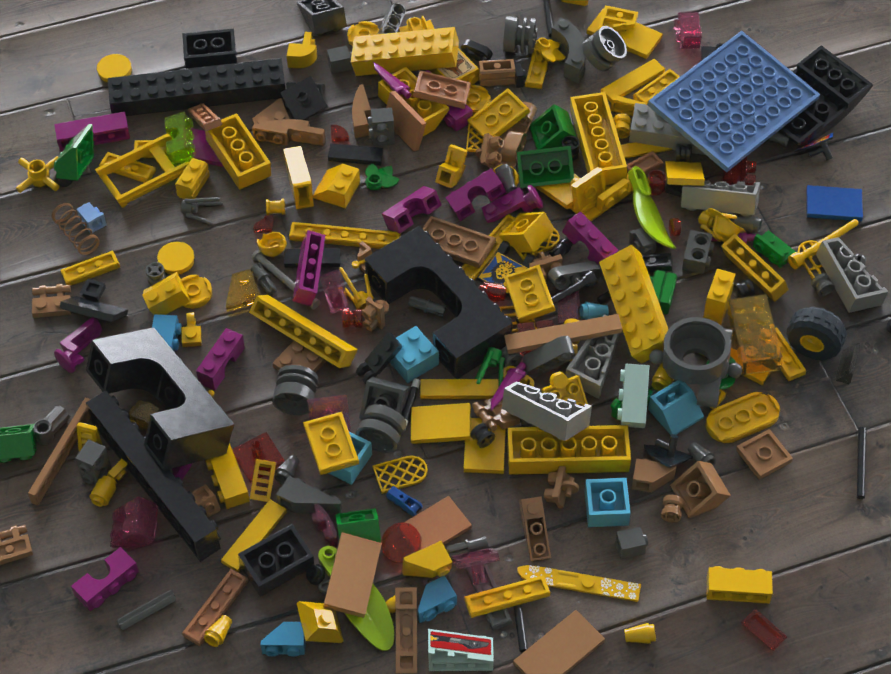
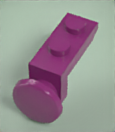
[481,185,543,223]
[54,317,102,373]

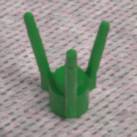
[475,347,505,386]

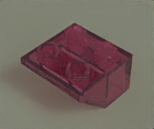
[110,496,158,548]

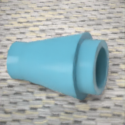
[579,302,609,320]

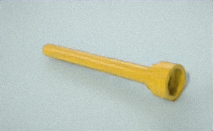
[788,219,859,269]

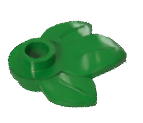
[365,164,399,190]

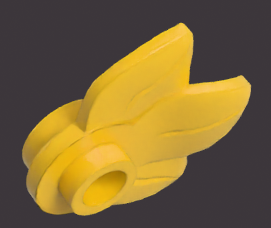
[534,37,566,62]

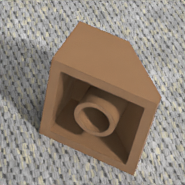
[670,461,731,518]

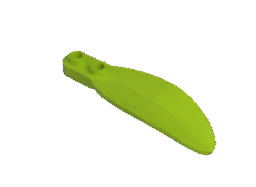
[628,166,676,249]
[318,546,394,651]

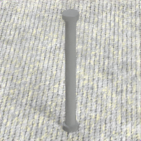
[251,250,320,310]

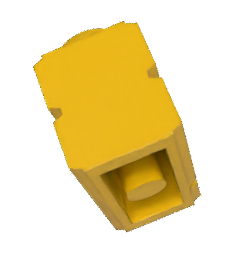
[175,158,210,199]

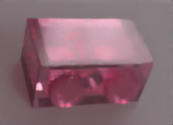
[674,12,702,49]

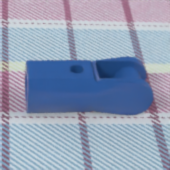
[386,486,423,517]

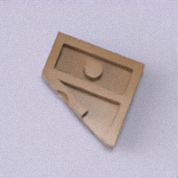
[252,98,289,125]

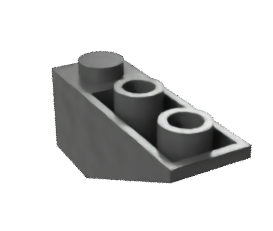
[276,476,342,514]

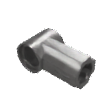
[34,406,70,445]

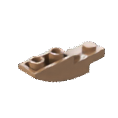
[252,119,325,146]

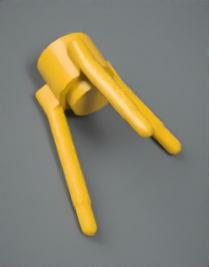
[698,209,737,242]
[339,267,374,311]

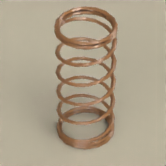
[52,203,99,255]

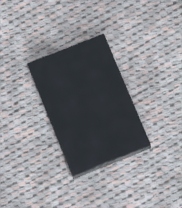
[59,296,128,322]

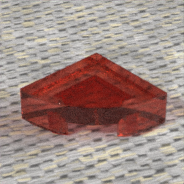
[331,125,349,142]
[253,215,274,233]

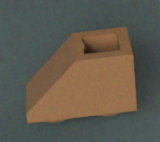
[632,459,676,493]

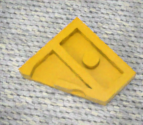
[598,5,638,31]

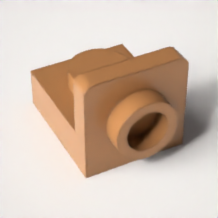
[192,484,221,518]

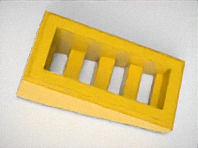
[77,422,102,452]
[249,459,276,502]

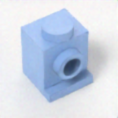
[77,202,106,233]

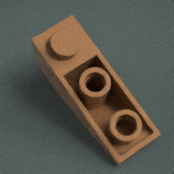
[519,496,551,561]

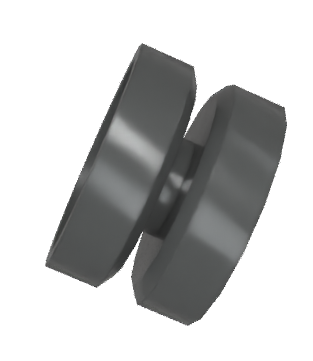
[583,26,627,71]
[356,404,406,453]

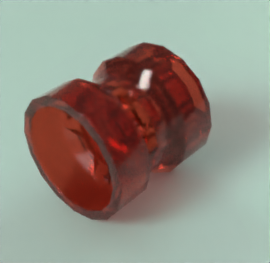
[648,170,666,195]
[342,308,363,328]

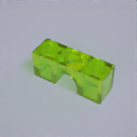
[165,112,195,166]

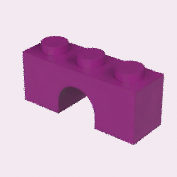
[445,168,506,221]
[382,186,442,234]
[562,211,619,267]
[196,328,245,391]
[71,547,139,611]

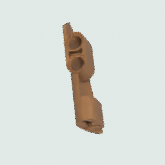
[496,102,537,169]

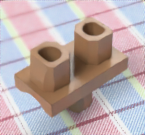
[475,133,504,170]
[529,252,563,280]
[362,296,389,332]
[544,466,579,508]

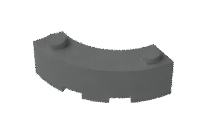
[551,17,586,83]

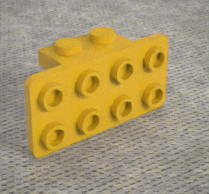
[570,173,633,222]

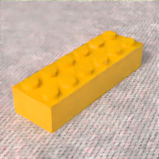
[351,27,459,76]
[570,92,627,185]
[599,245,668,364]
[507,425,631,475]

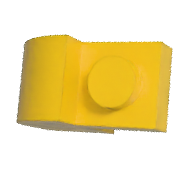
[287,32,317,68]
[435,144,468,188]

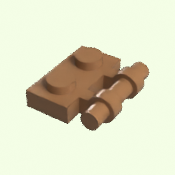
[32,284,71,318]
[472,398,520,431]
[0,524,33,565]

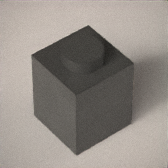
[327,46,352,74]
[615,527,648,559]

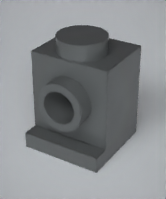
[629,228,657,255]

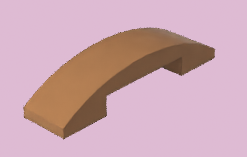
[395,587,417,674]

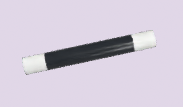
[402,379,421,430]

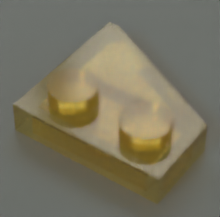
[226,269,260,312]

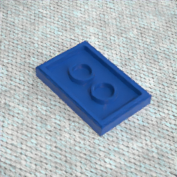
[806,185,863,221]

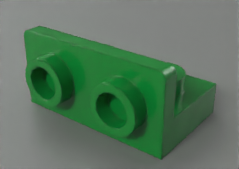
[753,230,796,268]

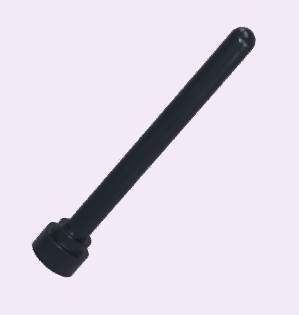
[516,270,598,324]

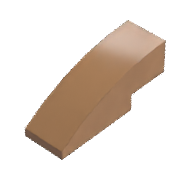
[352,84,371,138]

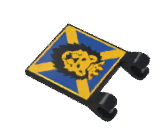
[477,241,535,296]

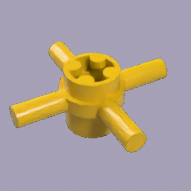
[16,156,59,193]

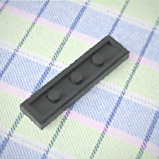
[462,551,512,631]

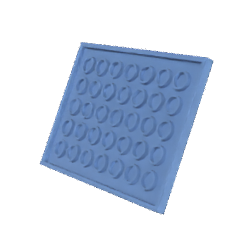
[647,31,820,172]

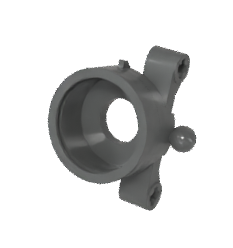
[649,317,743,408]

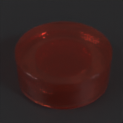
[669,218,681,237]

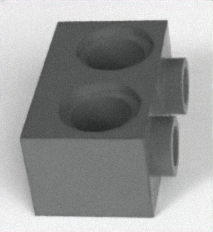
[368,107,395,146]
[682,230,715,274]
[75,439,112,485]

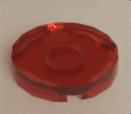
[381,522,422,563]

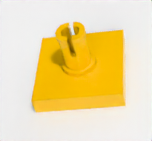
[570,167,606,214]

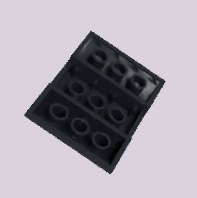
[780,45,873,145]

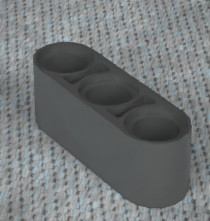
[377,3,406,34]
[548,261,604,290]
[523,336,575,378]

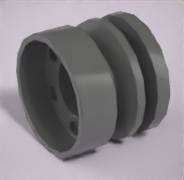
[503,16,537,54]
[272,365,318,415]

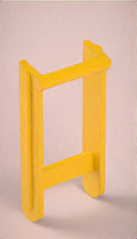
[95,134,189,208]

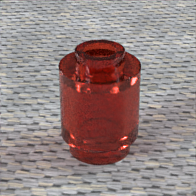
[479,281,507,302]

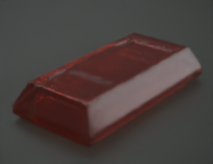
[741,609,787,651]

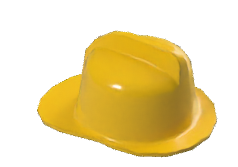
[708,208,746,243]

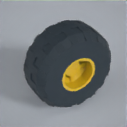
[786,307,847,360]

